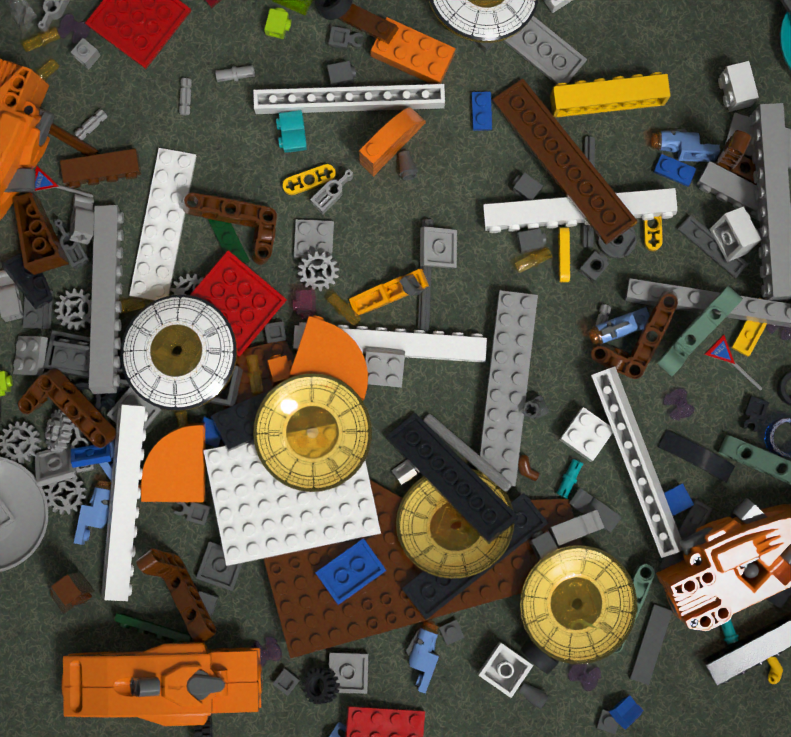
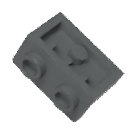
[51,339,90,372]

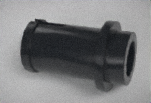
[101,386,122,409]

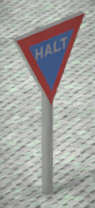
[31,166,93,198]
[704,335,762,390]

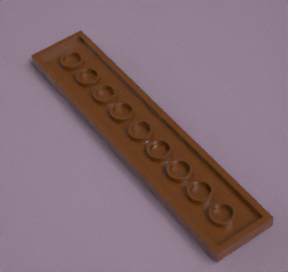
[492,79,637,245]

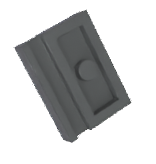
[23,291,54,329]

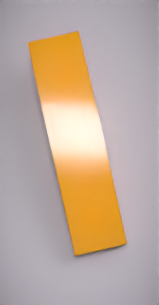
[349,269,429,317]

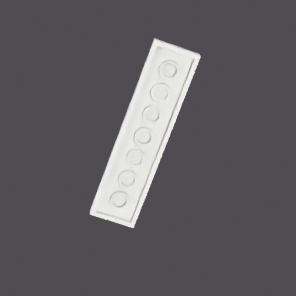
[129,148,197,301]

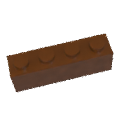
[60,149,142,188]

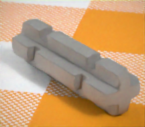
[179,78,191,115]
[75,109,107,140]
[592,304,611,342]

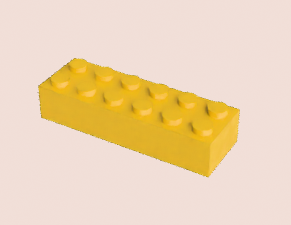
[550,72,670,118]

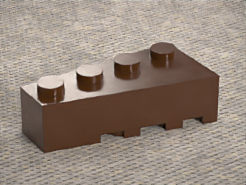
[13,192,69,275]
[50,572,95,614]

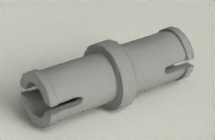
[216,65,255,82]

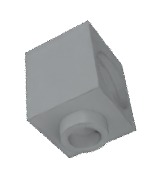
[71,38,101,70]

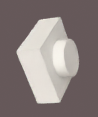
[391,460,417,485]

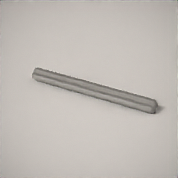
[424,414,512,492]

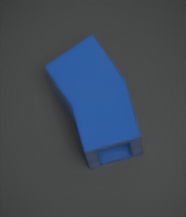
[202,417,222,448]
[664,483,694,516]
[609,695,644,730]

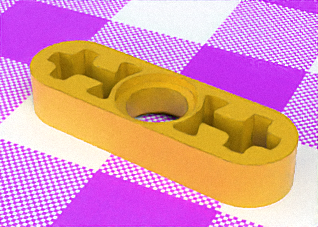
[283,164,336,195]
[643,216,662,251]
[558,227,570,282]

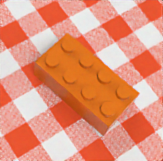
[371,17,456,84]

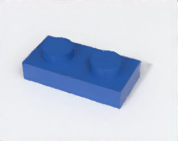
[472,92,492,131]
[654,154,696,187]
[71,443,111,468]

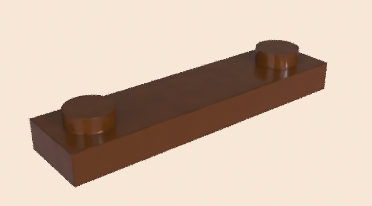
[335,2,399,44]

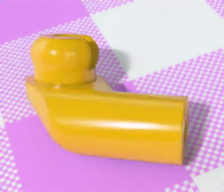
[766,657,783,684]

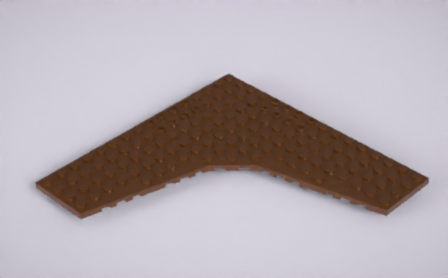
[223,341,582,659]

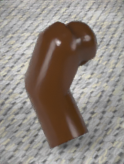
[518,455,540,481]

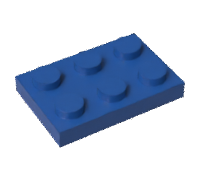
[315,538,386,605]

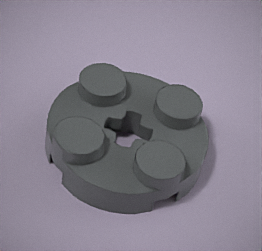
[598,227,637,259]

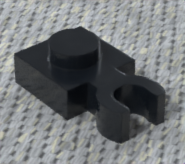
[743,396,770,432]

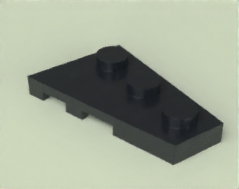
[2,252,53,310]

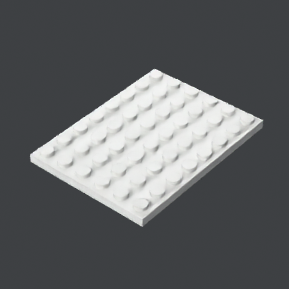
[204,423,381,566]

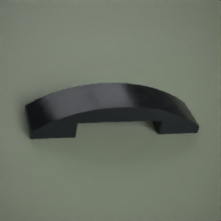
[658,430,735,483]

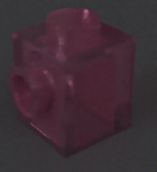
[293,290,317,319]

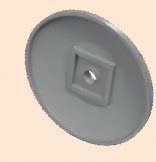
[0,457,48,572]

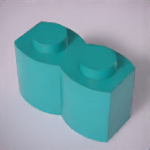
[276,110,307,153]

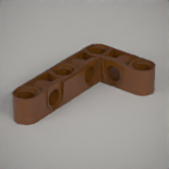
[716,130,757,186]
[182,193,277,265]
[591,290,678,379]
[18,368,116,448]
[136,548,217,642]

